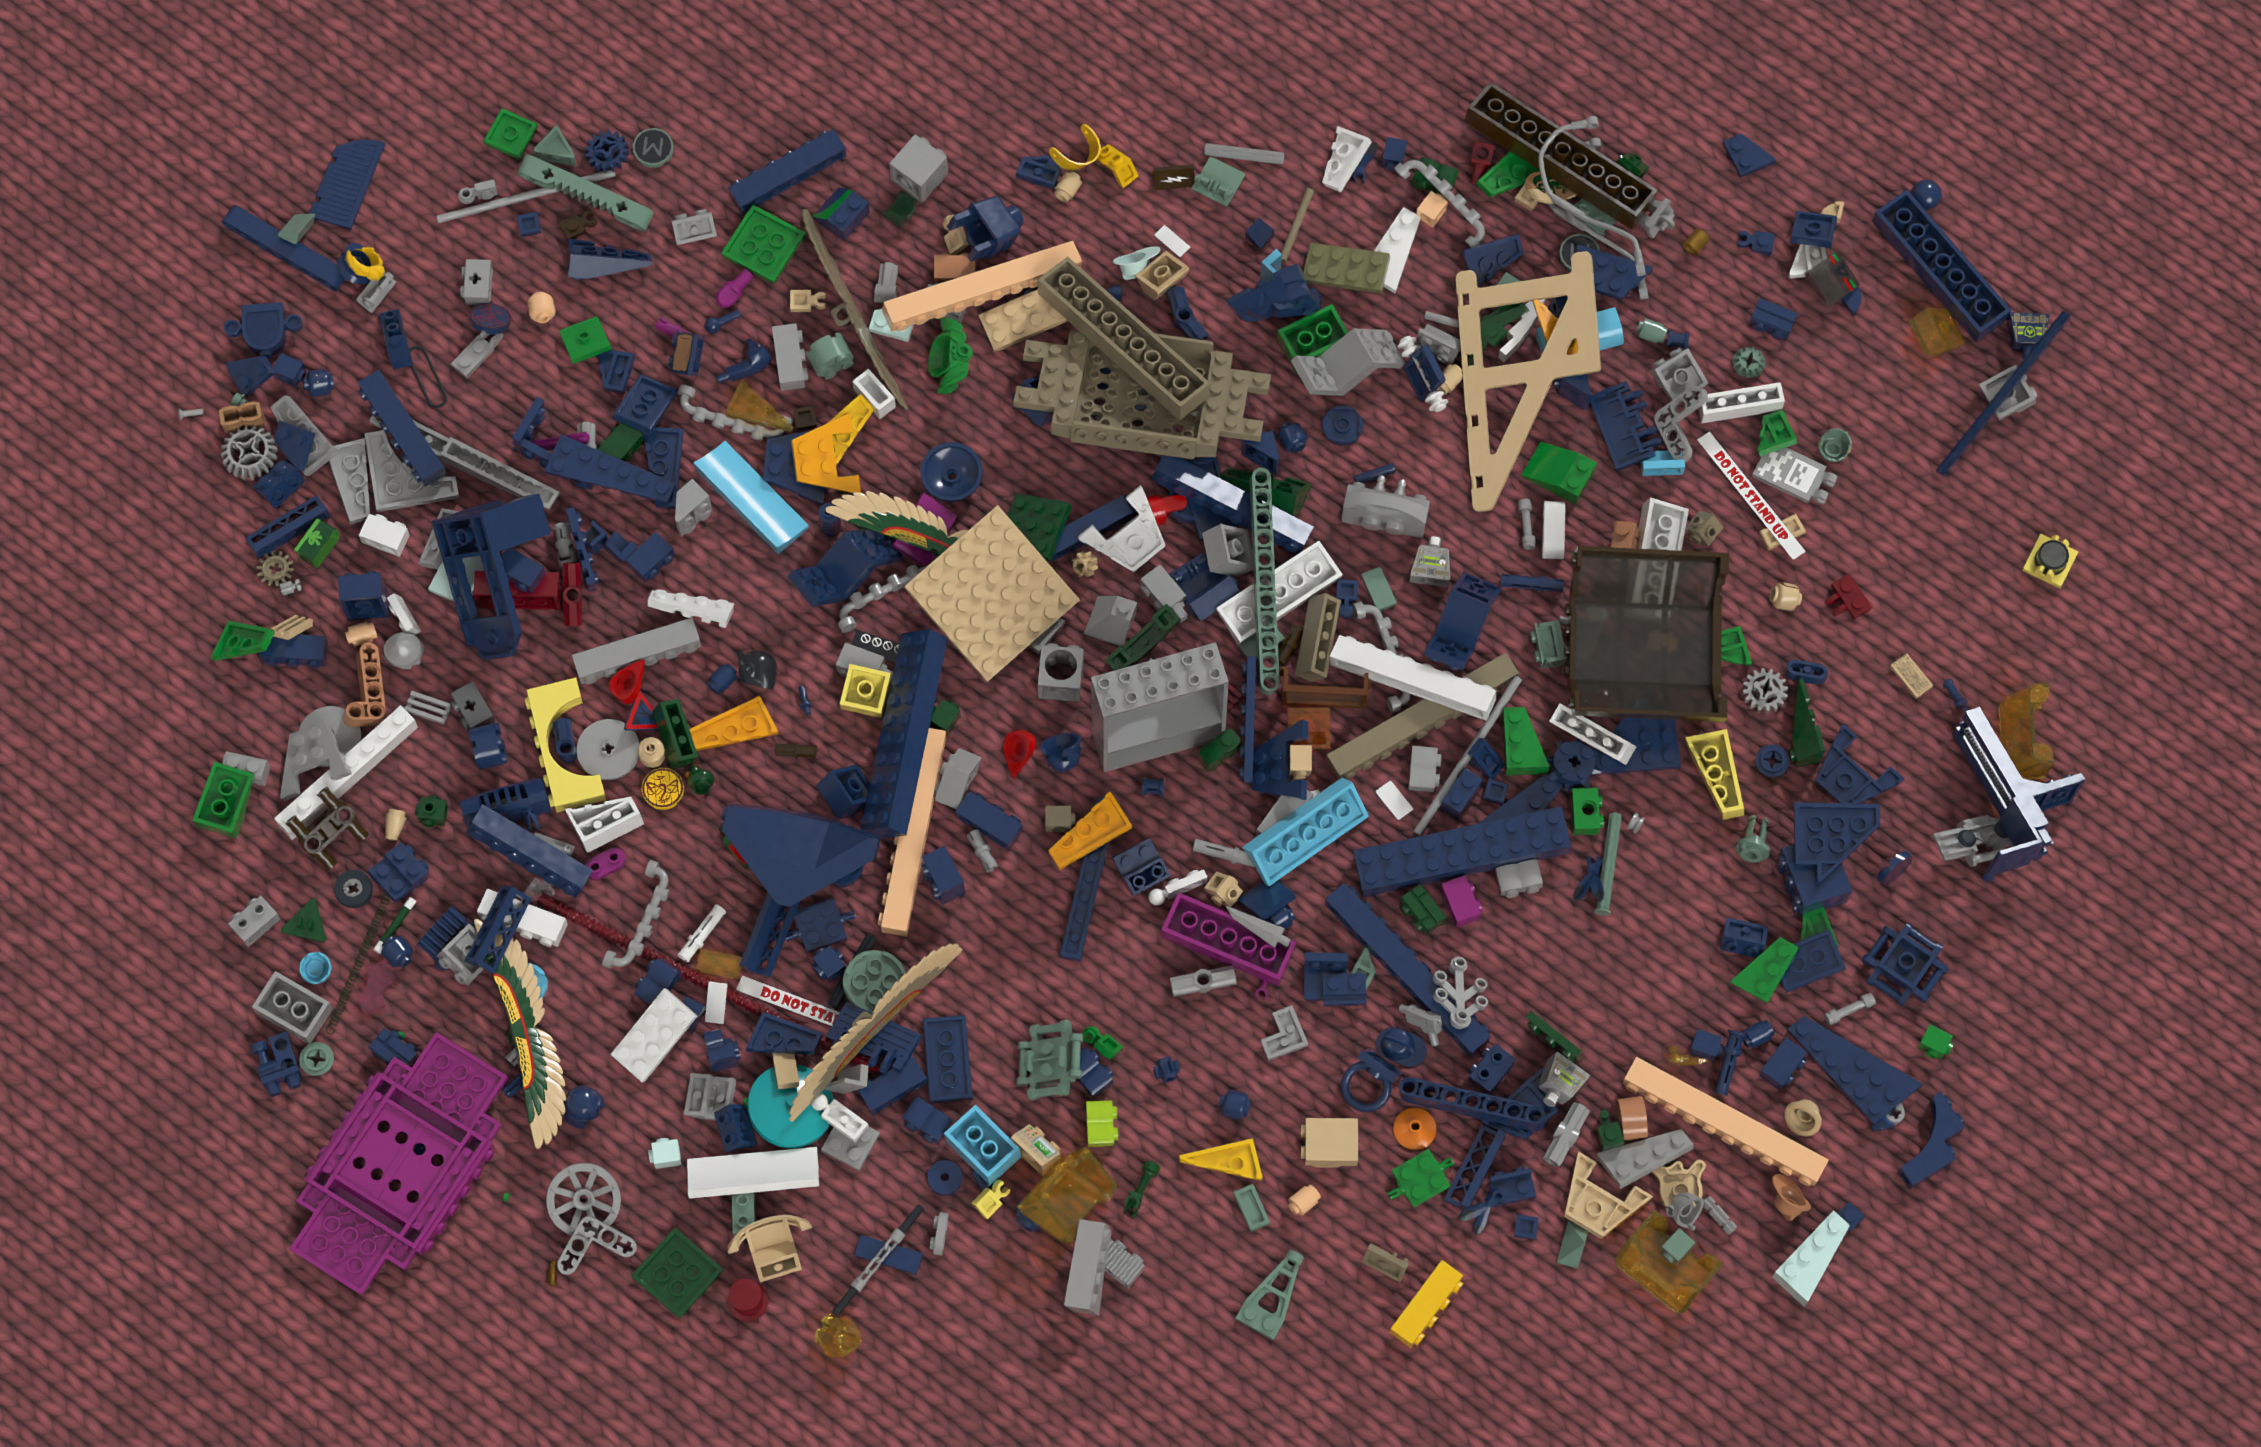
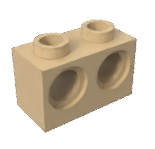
[1289,745,1312,780]

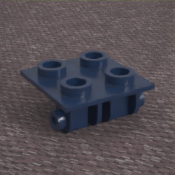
[1169,553,1220,600]

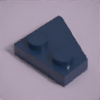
[1016,154,1067,190]
[598,350,636,394]
[225,356,275,397]
[274,420,316,471]

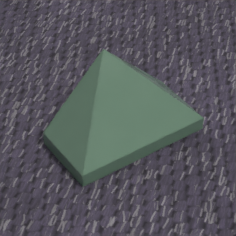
[1556,1221,1588,1269]

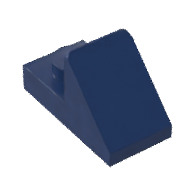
[1467,737,1505,780]

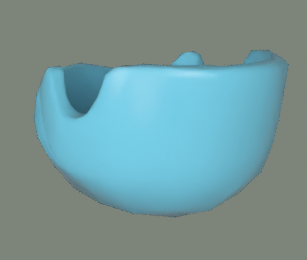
[299,952,332,984]

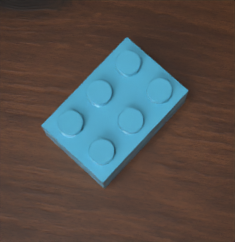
[944,1104,1021,1185]

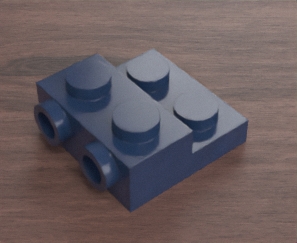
[368,842,429,903]

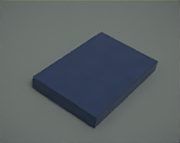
[613,374,678,435]
[1781,929,1846,993]

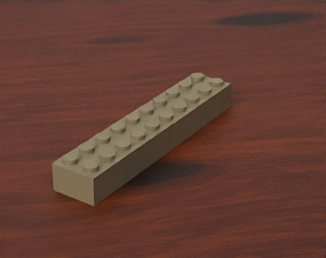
[1038,257,1211,421]

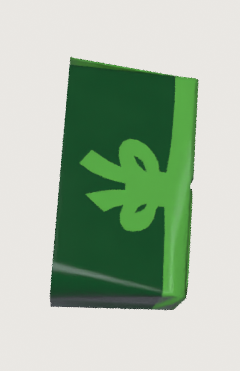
[294,518,340,569]

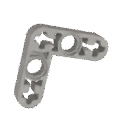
[1654,386,1708,462]
[557,1216,637,1275]

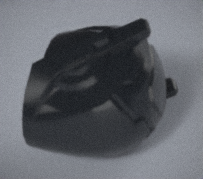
[737,650,778,689]

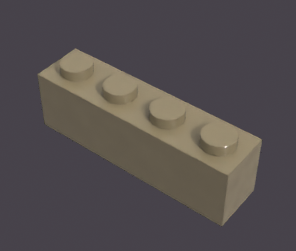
[1295,593,1341,682]

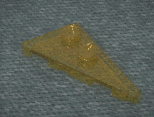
[725,380,793,432]

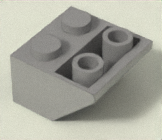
[675,479,712,537]

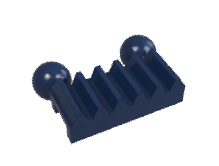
[416,906,476,971]

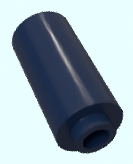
[819,503,842,537]

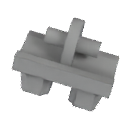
[1639,198,1675,238]

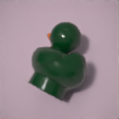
[685,765,715,795]

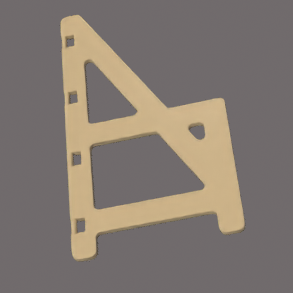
[1456,251,1601,512]

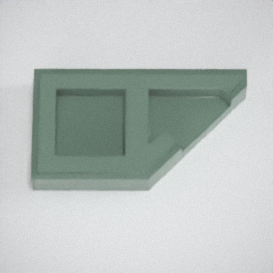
[1351,947,1376,991]

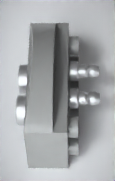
[1342,475,1430,538]

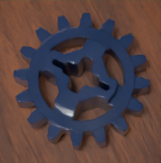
[585,130,629,173]

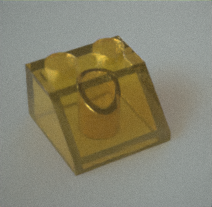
[1909,308,1966,356]

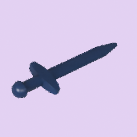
[1942,679,1968,712]

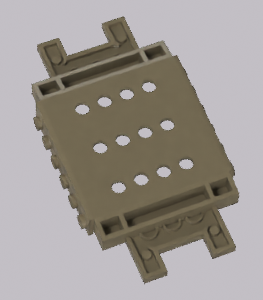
[1013,330,1271,459]

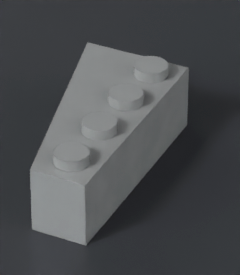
[1064,1219,1111,1316]

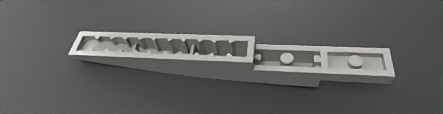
[369,415,560,510]

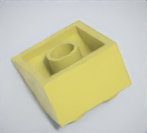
[840,664,891,718]

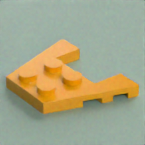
[791,414,861,494]

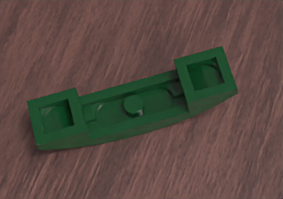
[1105,604,1181,671]

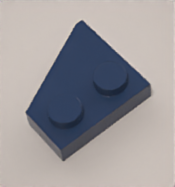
[1722,133,1776,178]

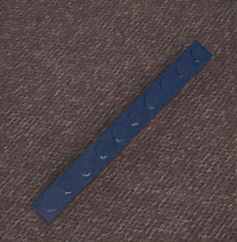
[1325,883,1490,1058]

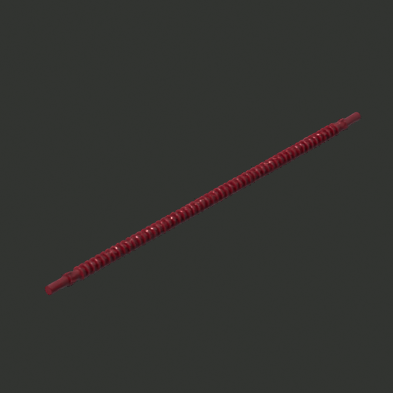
[526,889,881,1075]

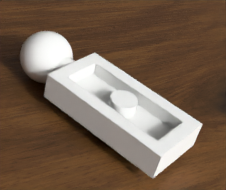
[1148,869,1207,906]
[811,1094,869,1142]

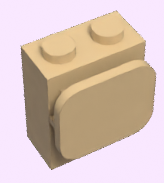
[1301,1118,1358,1168]

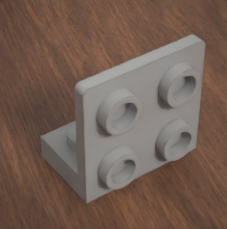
[1416,324,1461,364]

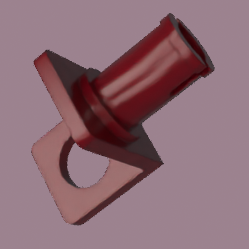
[1470,142,1494,186]

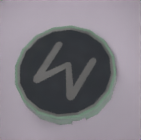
[633,128,674,168]
[1559,234,1600,272]

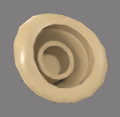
[1784,1099,1822,1137]

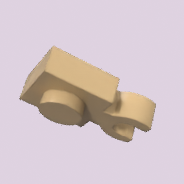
[790,290,826,312]

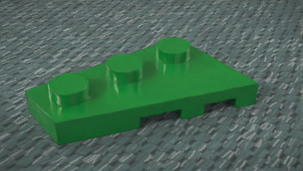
[210,620,275,661]
[1730,937,1799,1004]

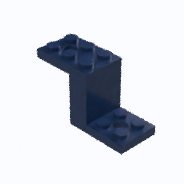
[787,529,904,607]
[1424,572,1502,670]

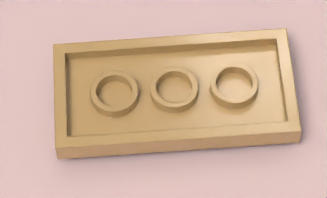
[979,289,1068,352]

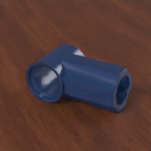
[552,718,577,763]

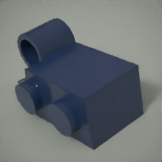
[704,1029,741,1072]

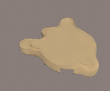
[1652,1160,1706,1207]

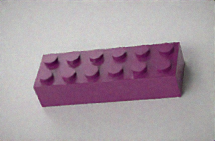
[1161,892,1296,987]

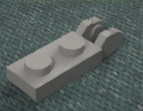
[451,330,504,378]

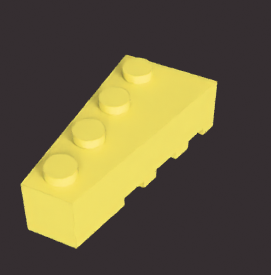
[1685,729,1744,820]

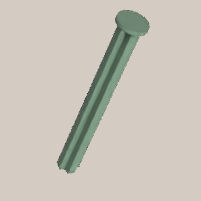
[1594,812,1622,916]

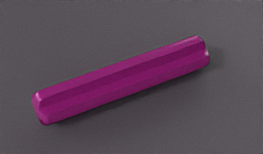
[532,432,590,451]

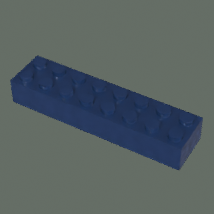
[1872,190,2012,342]

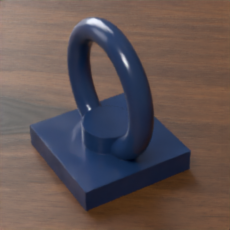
[1341,1048,1404,1112]

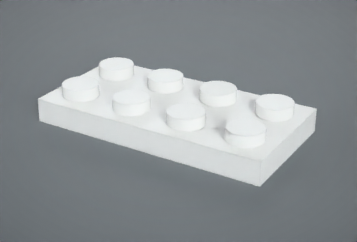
[611,988,698,1082]

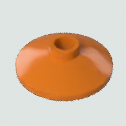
[1393,1108,1436,1150]

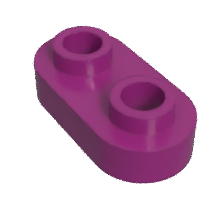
[585,848,626,880]

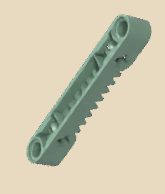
[517,154,654,232]

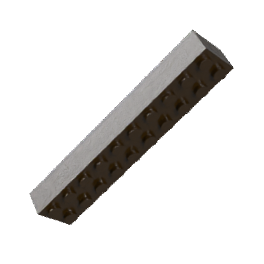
[1464,82,1658,230]

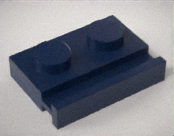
[1322,973,1367,1007]

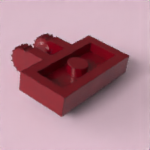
[1824,573,1872,620]

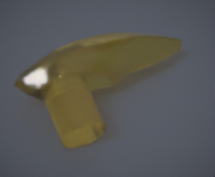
[1668,1046,1709,1066]

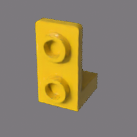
[1096,144,1138,188]

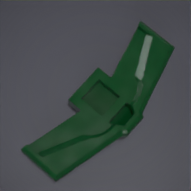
[1459,303,1530,366]

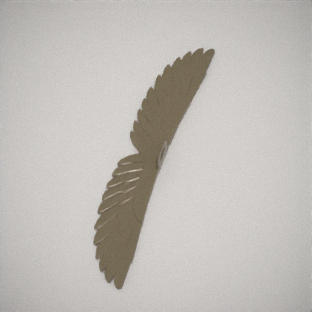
[802,209,909,411]

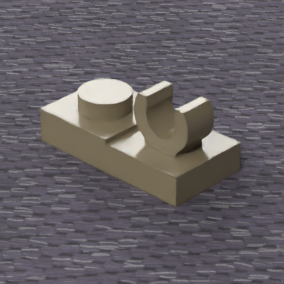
[1362,1243,1409,1282]

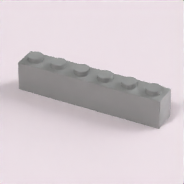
[572,617,701,684]

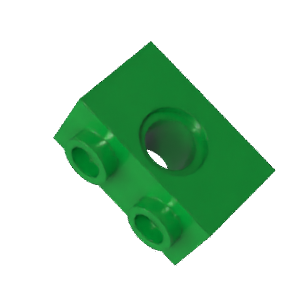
[1571,788,1604,835]

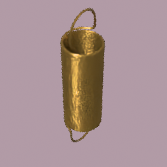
[548,1257,557,1292]

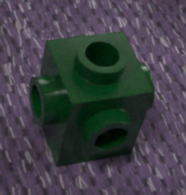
[1615,153,1649,179]
[415,795,449,828]

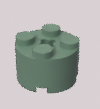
[806,333,854,380]

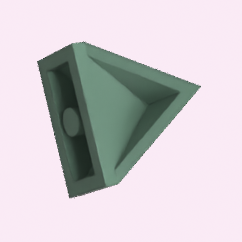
[534,124,576,166]

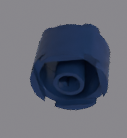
[469,723,508,770]

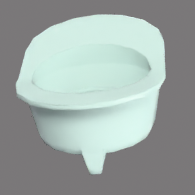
[1113,246,1160,280]

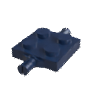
[786,898,856,953]

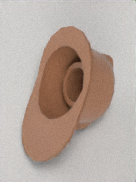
[1772,1174,1811,1221]

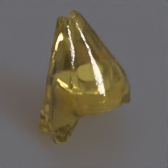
[815,1314,862,1358]

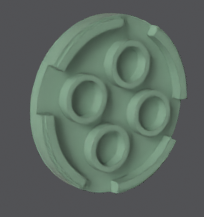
[843,950,906,1013]

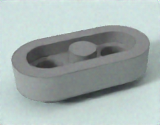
[930,1212,949,1256]

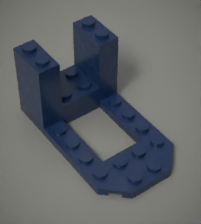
[431,494,551,660]

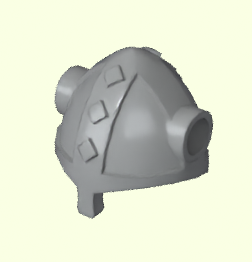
[1666,1192,1704,1231]

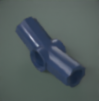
[1166,286,1209,340]

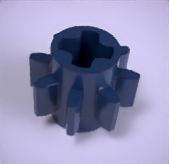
[1153,1056,1180,1083]

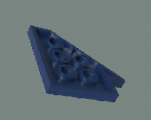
[1793,802,1880,884]

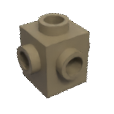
[1685,511,1723,546]

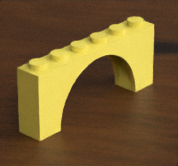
[525,678,606,813]

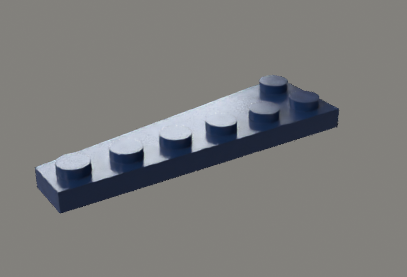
[544,434,676,504]
[1240,656,1256,785]

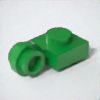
[1083,1026,1123,1060]

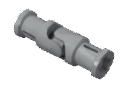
[552,522,577,586]

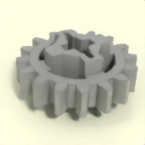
[1742,668,1788,714]

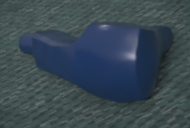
[716,338,772,383]

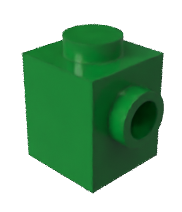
[1918,1025,1954,1060]

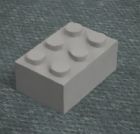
[252,971,333,1044]

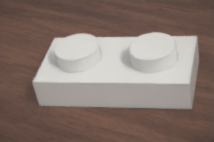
[387,593,421,635]

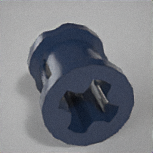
[1666,330,1690,349]
[1142,776,1164,797]

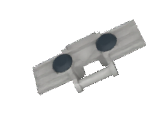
[1933,815,2013,867]

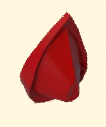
[609,659,645,704]
[1003,730,1036,778]

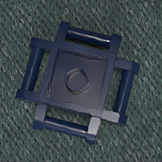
[1861,922,1949,1007]

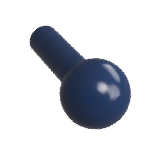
[704,309,742,334]

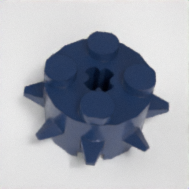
[1546,738,1602,793]

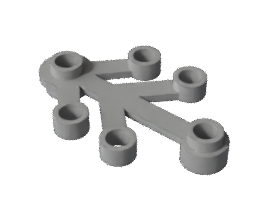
[1432,957,1488,1029]

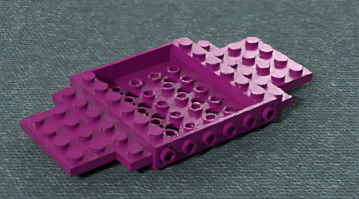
[289,1032,508,1296]

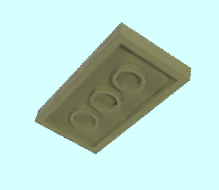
[1303,243,1391,294]

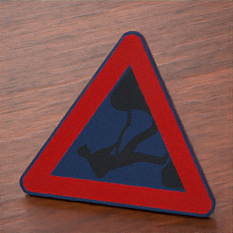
[624,691,658,731]

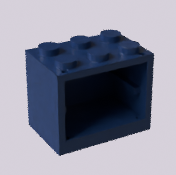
[1775,844,1852,918]

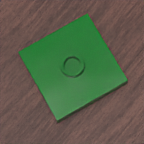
[483,108,538,160]
[559,316,612,364]

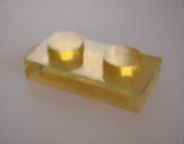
[696,949,742,979]

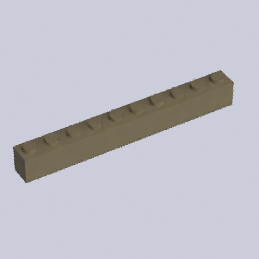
[1326,653,1519,780]

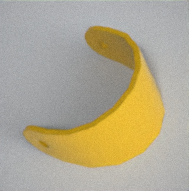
[1049,124,1101,171]

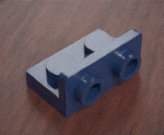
[1720,917,1768,958]
[714,1104,758,1152]
[1488,1167,1536,1207]

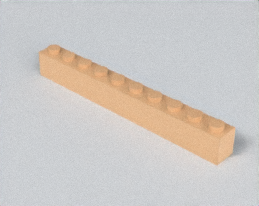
[882,241,1082,332]
[878,728,947,937]
[1623,1057,1829,1187]

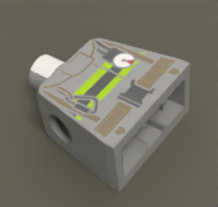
[1409,536,1450,588]
[1538,1052,1590,1107]

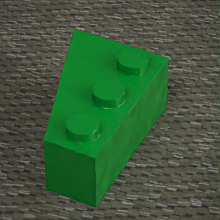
[1502,707,1549,776]

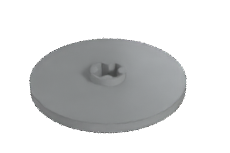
[299,706,362,768]
[577,719,640,780]

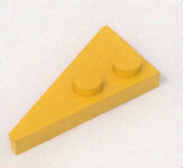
[1179,1138,1263,1181]

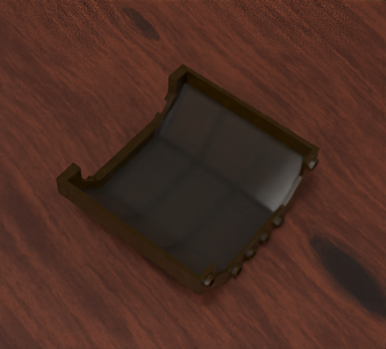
[1564,546,1729,722]

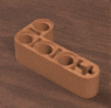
[342,642,386,727]

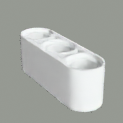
[1542,501,1565,559]

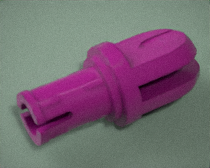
[715,269,754,308]

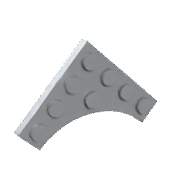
[364,430,459,512]

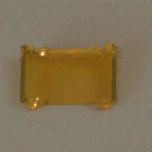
[1999,683,2054,779]
[1018,1147,1118,1244]
[1616,1209,1724,1313]

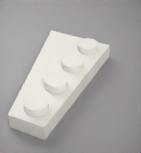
[1374,207,1421,293]

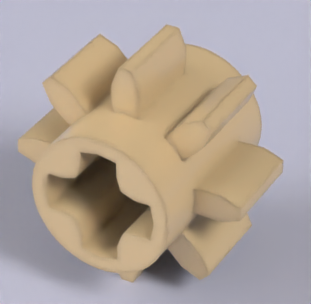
[1072,551,1098,577]

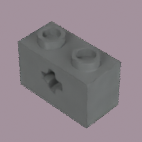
[450,681,495,730]

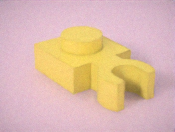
[972,1179,1011,1219]

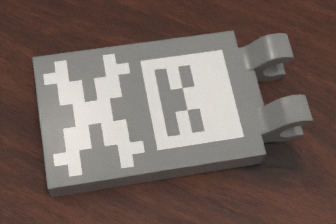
[1752,447,1837,505]

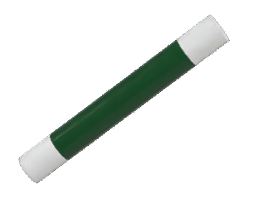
[373,897,416,954]

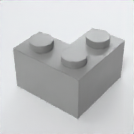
[935,748,982,809]

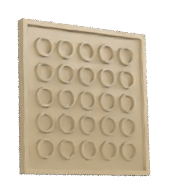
[904,505,1080,682]

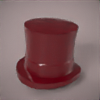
[727,1278,768,1322]

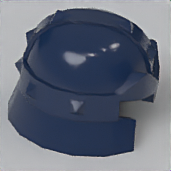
[1040,733,1083,774]
[563,1085,605,1129]

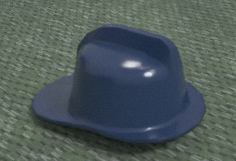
[1376,1027,1427,1067]

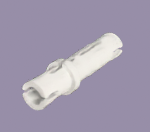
[677,904,726,963]

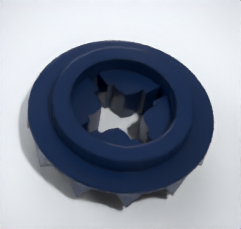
[1755,745,1789,778]

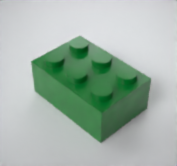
[1277,304,1349,374]

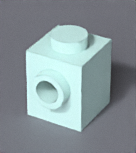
[648,1138,682,1169]

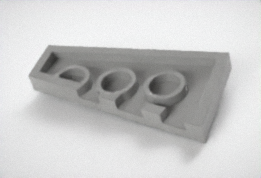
[328,438,370,524]

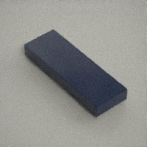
[854,1235,923,1275]

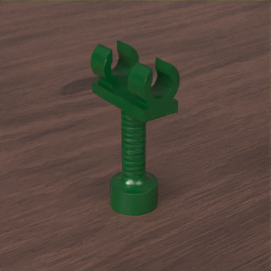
[1123,1160,1161,1219]

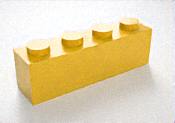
[1390,1260,1464,1348]

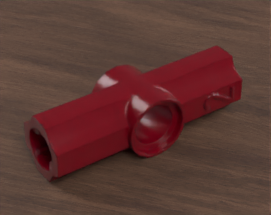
[563,562,583,626]

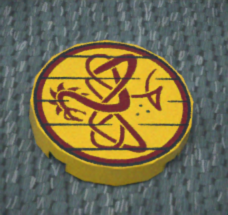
[642,768,684,810]

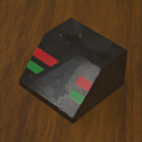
[1804,250,1860,307]

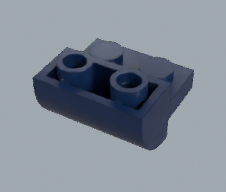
[1111,837,1171,896]

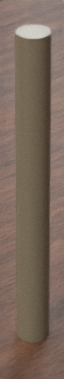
[1281,188,1314,262]

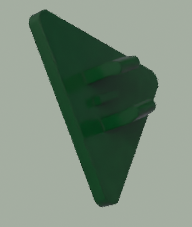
[281,898,327,943]

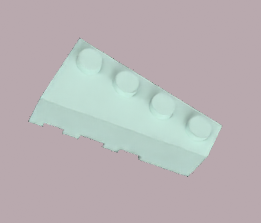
[1772,1211,1850,1307]

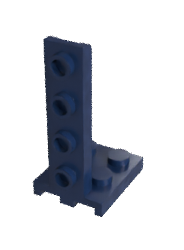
[512,397,594,491]

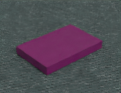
[891,493,957,567]

